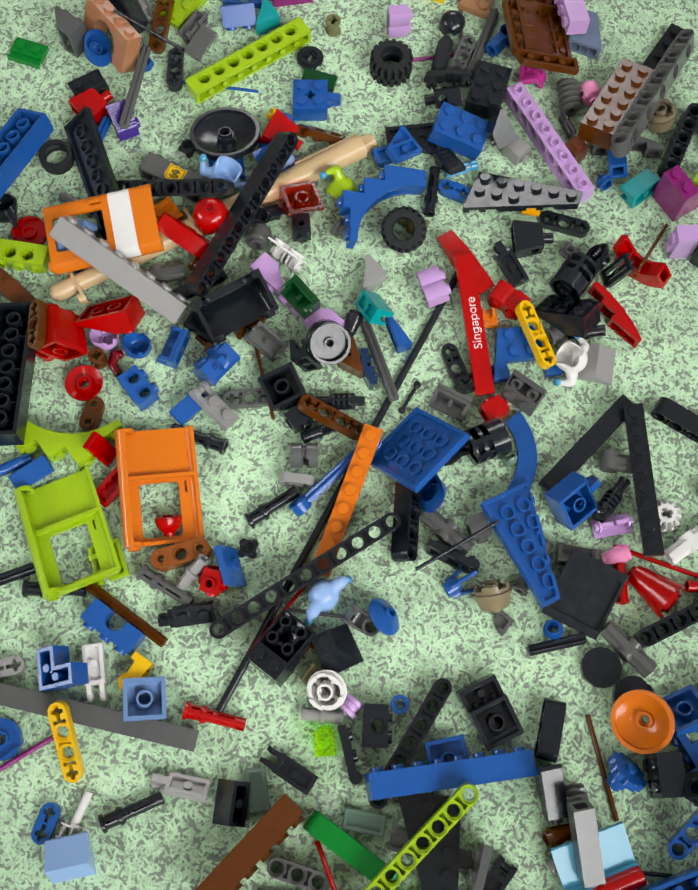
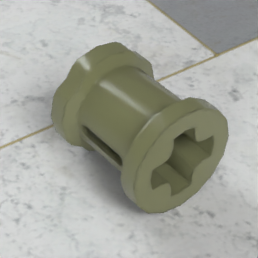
[326,14,341,37]

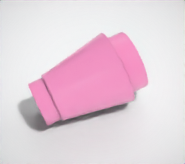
[601,543,632,565]

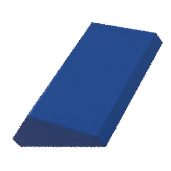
[663,684,698,735]
[423,734,469,764]

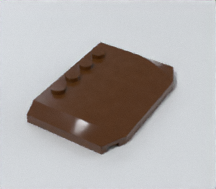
[501,0,579,75]

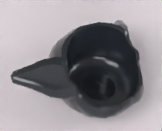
[0,193,18,228]

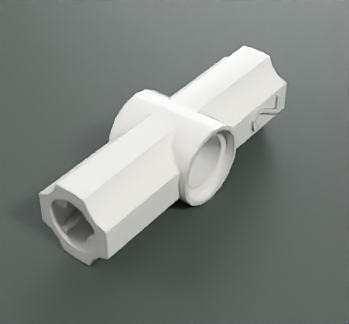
[663,525,698,566]

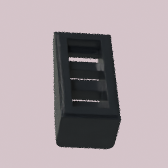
[434,148,466,175]

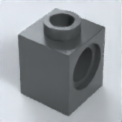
[464,512,492,544]

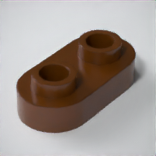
[79,396,105,432]

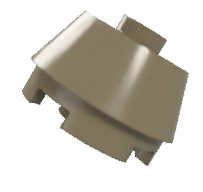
[647,98,678,133]
[472,579,512,613]

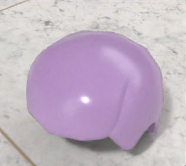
[88,329,120,351]

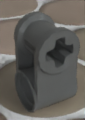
[341,603,379,636]

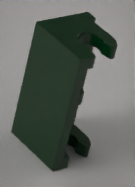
[281,274,320,320]

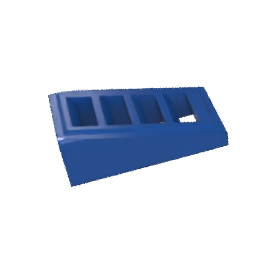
[385,316,412,354]

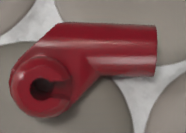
[108,349,124,377]

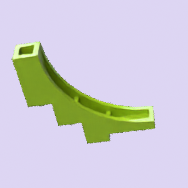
[16,419,124,469]

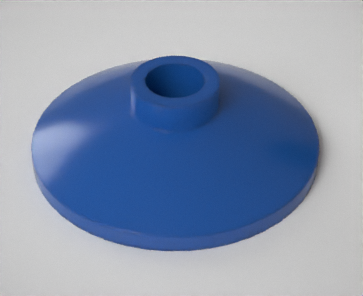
[369,598,399,636]

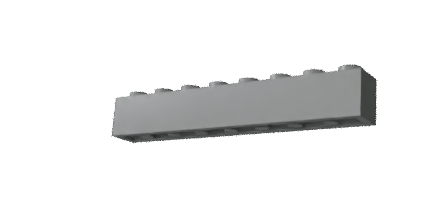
[49,215,189,324]

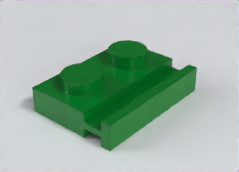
[7,37,49,69]

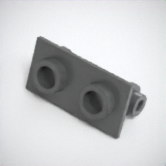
[177,9,208,44]

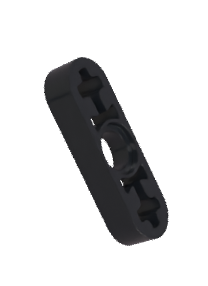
[166,48,185,92]
[538,211,590,238]

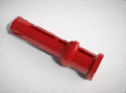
[182,701,247,732]

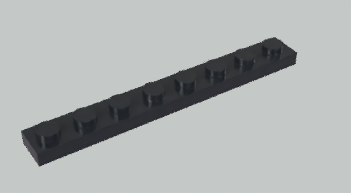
[623,403,664,558]

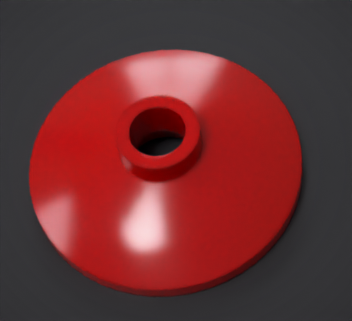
[65,365,103,401]

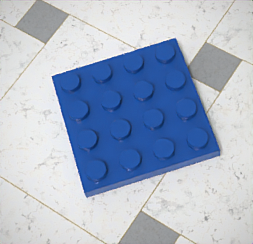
[371,407,470,493]

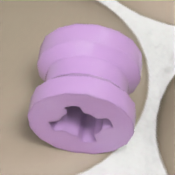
[339,693,364,719]

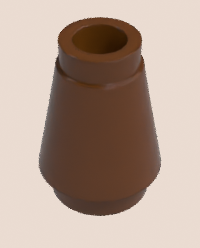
[542,823,571,849]

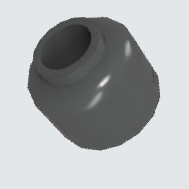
[246,223,272,250]

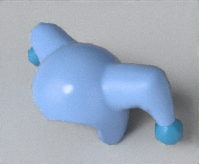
[199,154,250,191]
[304,575,352,626]

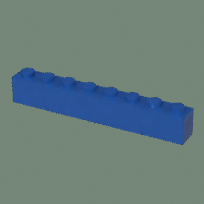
[365,746,537,801]

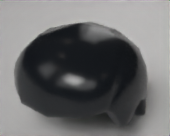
[439,10,466,36]

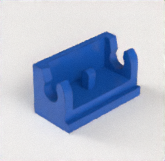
[157,326,191,369]

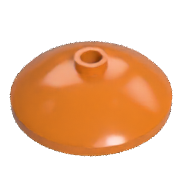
[610,689,675,754]

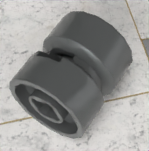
[290,443,318,468]

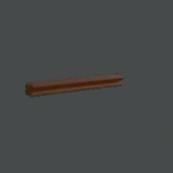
[85,583,168,647]

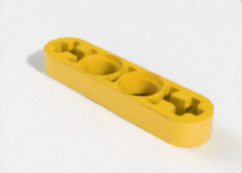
[515,300,556,370]
[47,700,85,783]

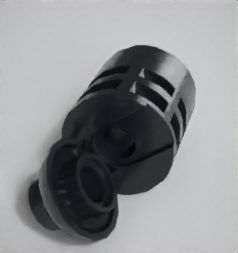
[549,243,610,299]
[444,417,512,466]

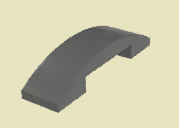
[591,137,664,158]

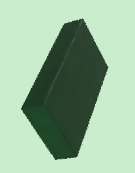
[301,68,338,93]

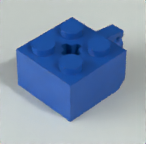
[293,79,341,121]
[192,342,241,387]
[544,471,601,531]

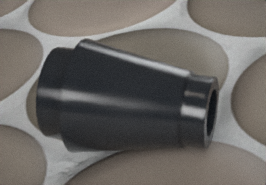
[344,309,364,338]

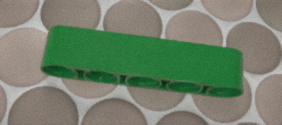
[302,809,398,888]

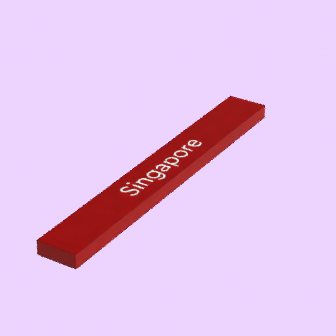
[454,253,495,397]

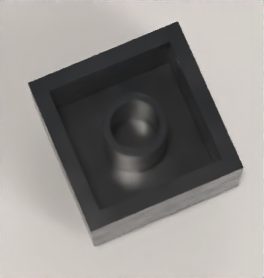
[642,752,685,798]

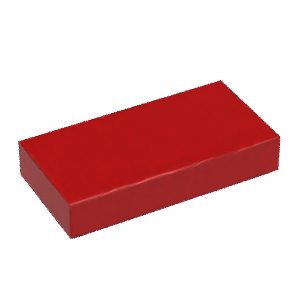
[83,431,116,467]

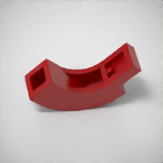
[612,234,672,289]

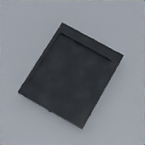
[541,548,629,640]

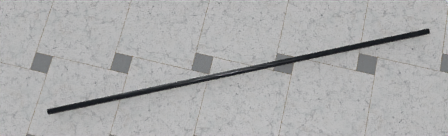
[215,271,457,713]

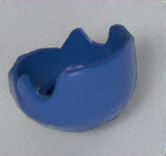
[122,331,152,359]

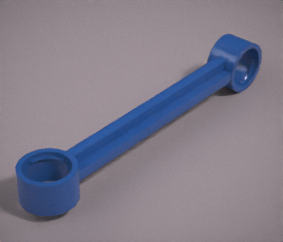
[289,439,382,517]

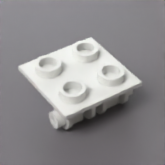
[268,237,307,272]

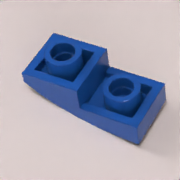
[169,393,206,426]
[8,455,55,492]

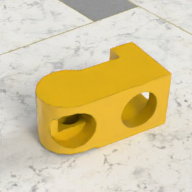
[118,651,154,690]

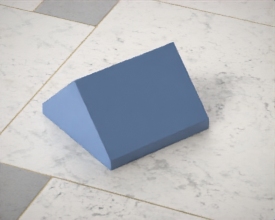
[122,676,167,722]

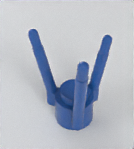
[442,556,483,599]

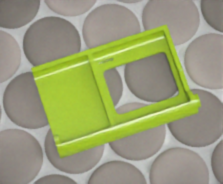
[13,466,121,602]

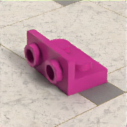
[518,66,546,89]

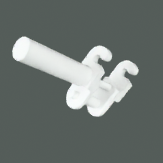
[55,790,93,838]

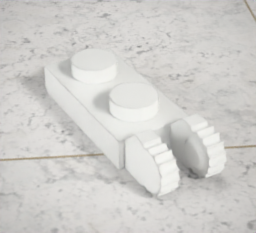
[82,642,107,703]

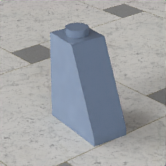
[568,10,602,60]

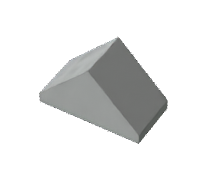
[363,254,387,291]

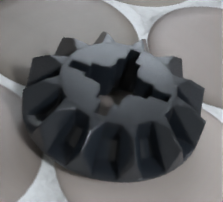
[297,46,324,70]

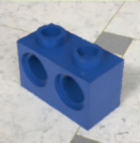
[117,365,160,412]

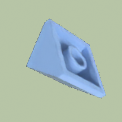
[44,831,97,884]

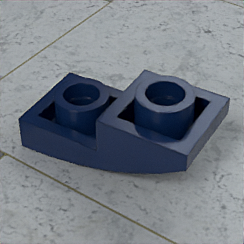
[360,348,378,390]

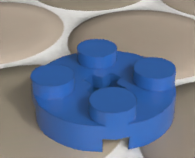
[0,718,23,761]

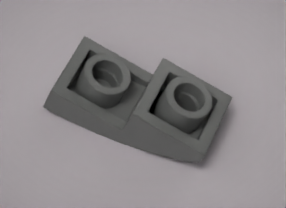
[184,24,217,62]

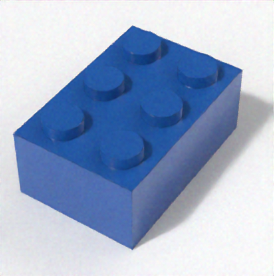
[427,101,488,160]

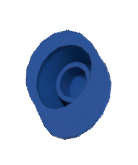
[84,29,111,67]
[420,474,446,513]

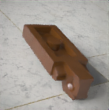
[296,124,346,145]

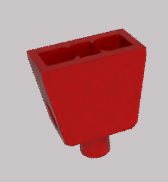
[68,88,113,126]

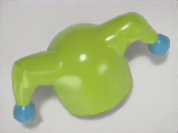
[319,165,358,199]

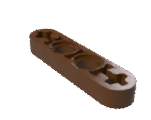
[148,0,175,55]
[297,394,364,441]

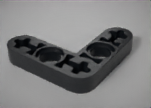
[441,343,497,394]

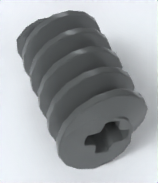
[556,78,582,117]

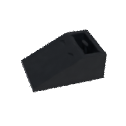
[534,294,600,338]
[245,609,316,687]

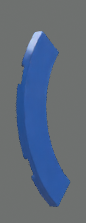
[504,411,537,491]

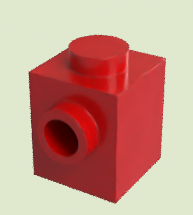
[478,394,510,422]

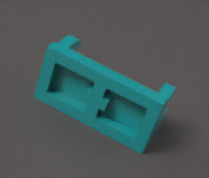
[620,168,660,209]
[355,289,394,325]

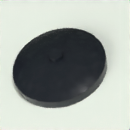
[190,107,260,161]

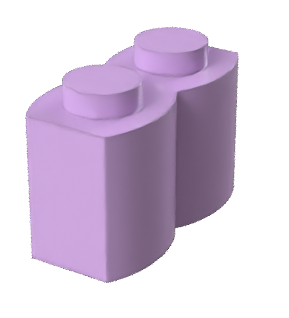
[386,4,413,39]
[417,265,452,308]

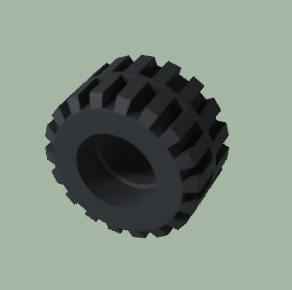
[370,39,413,87]
[381,206,427,253]

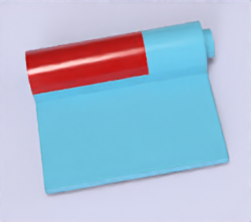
[550,821,647,890]

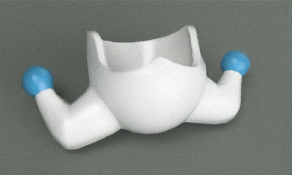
[553,336,589,387]

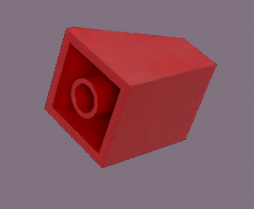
[33,303,88,362]

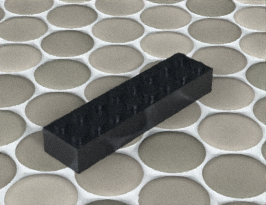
[0,302,36,446]

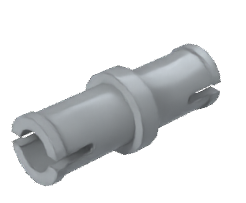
[176,554,210,591]
[301,707,344,725]

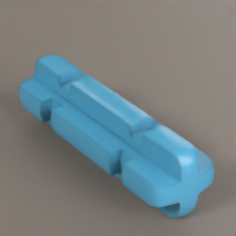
[444,160,479,178]

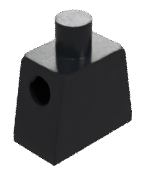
[424,85,464,109]
[510,220,554,258]

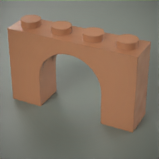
[83,0,141,74]

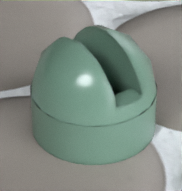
[502,451,518,467]

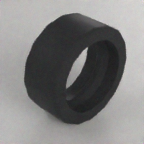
[38,139,75,175]

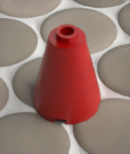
[627,565,686,619]

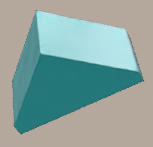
[256,0,280,36]

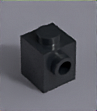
[291,213,311,243]
[284,405,314,434]

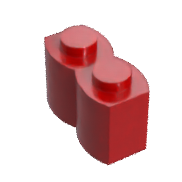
[486,279,531,321]

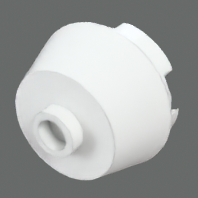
[307,670,347,710]

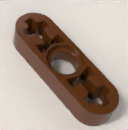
[27,299,47,351]

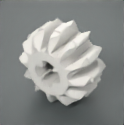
[657,499,682,532]

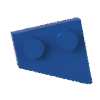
[385,125,423,165]

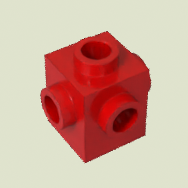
[198,564,228,597]

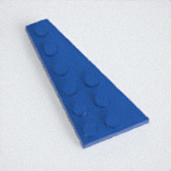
[479,481,560,609]

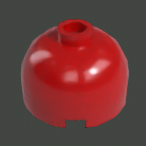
[193,197,228,235]

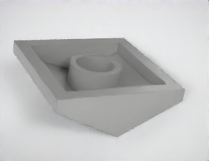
[577,344,616,385]

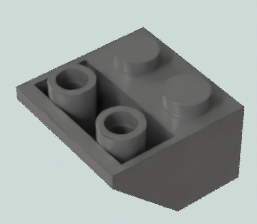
[55,6,87,58]
[500,369,548,416]

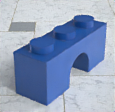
[80,598,146,656]

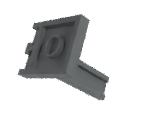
[387,827,493,890]

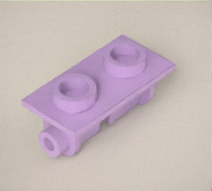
[590,513,634,539]

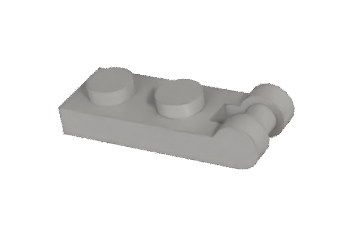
[189,380,240,431]

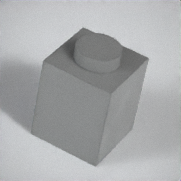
[501,134,531,166]

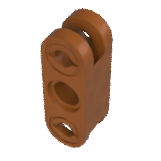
[151,538,212,572]

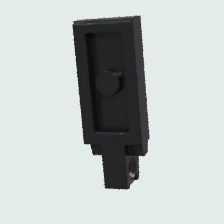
[493,240,529,288]
[158,601,216,628]

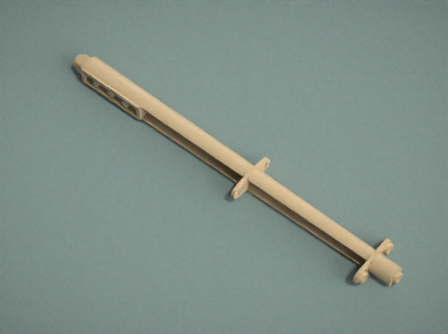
[49,133,377,305]

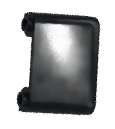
[189,268,279,343]

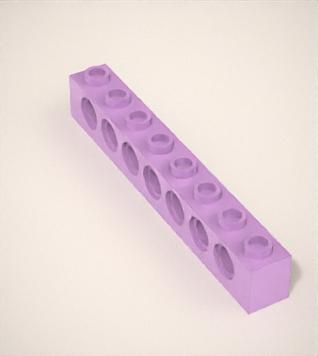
[504,82,595,203]

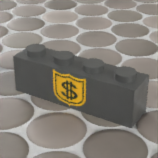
[139,151,209,203]

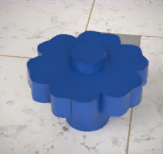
[606,751,647,792]

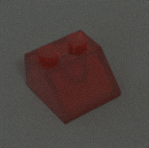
[278,180,324,216]

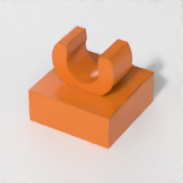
[482,308,498,328]

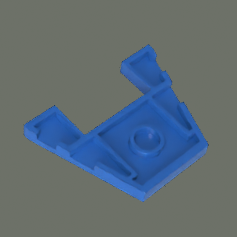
[493,325,563,383]

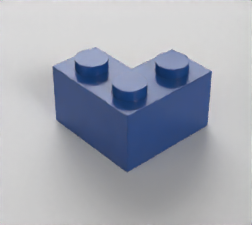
[36,645,89,691]

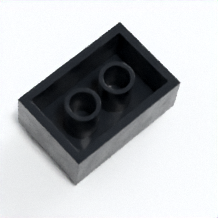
[464,60,512,120]

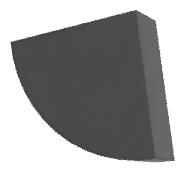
[494,611,515,636]

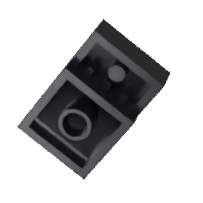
[455,673,524,752]

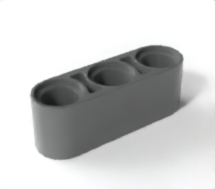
[267,856,328,890]

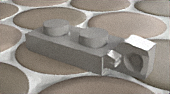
[150,771,211,803]

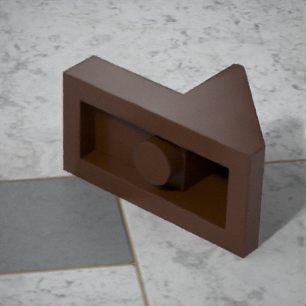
[337,337,364,378]

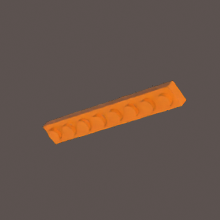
[314,424,383,577]

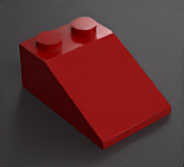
[75,295,145,334]

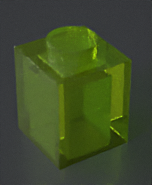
[313,725,336,758]

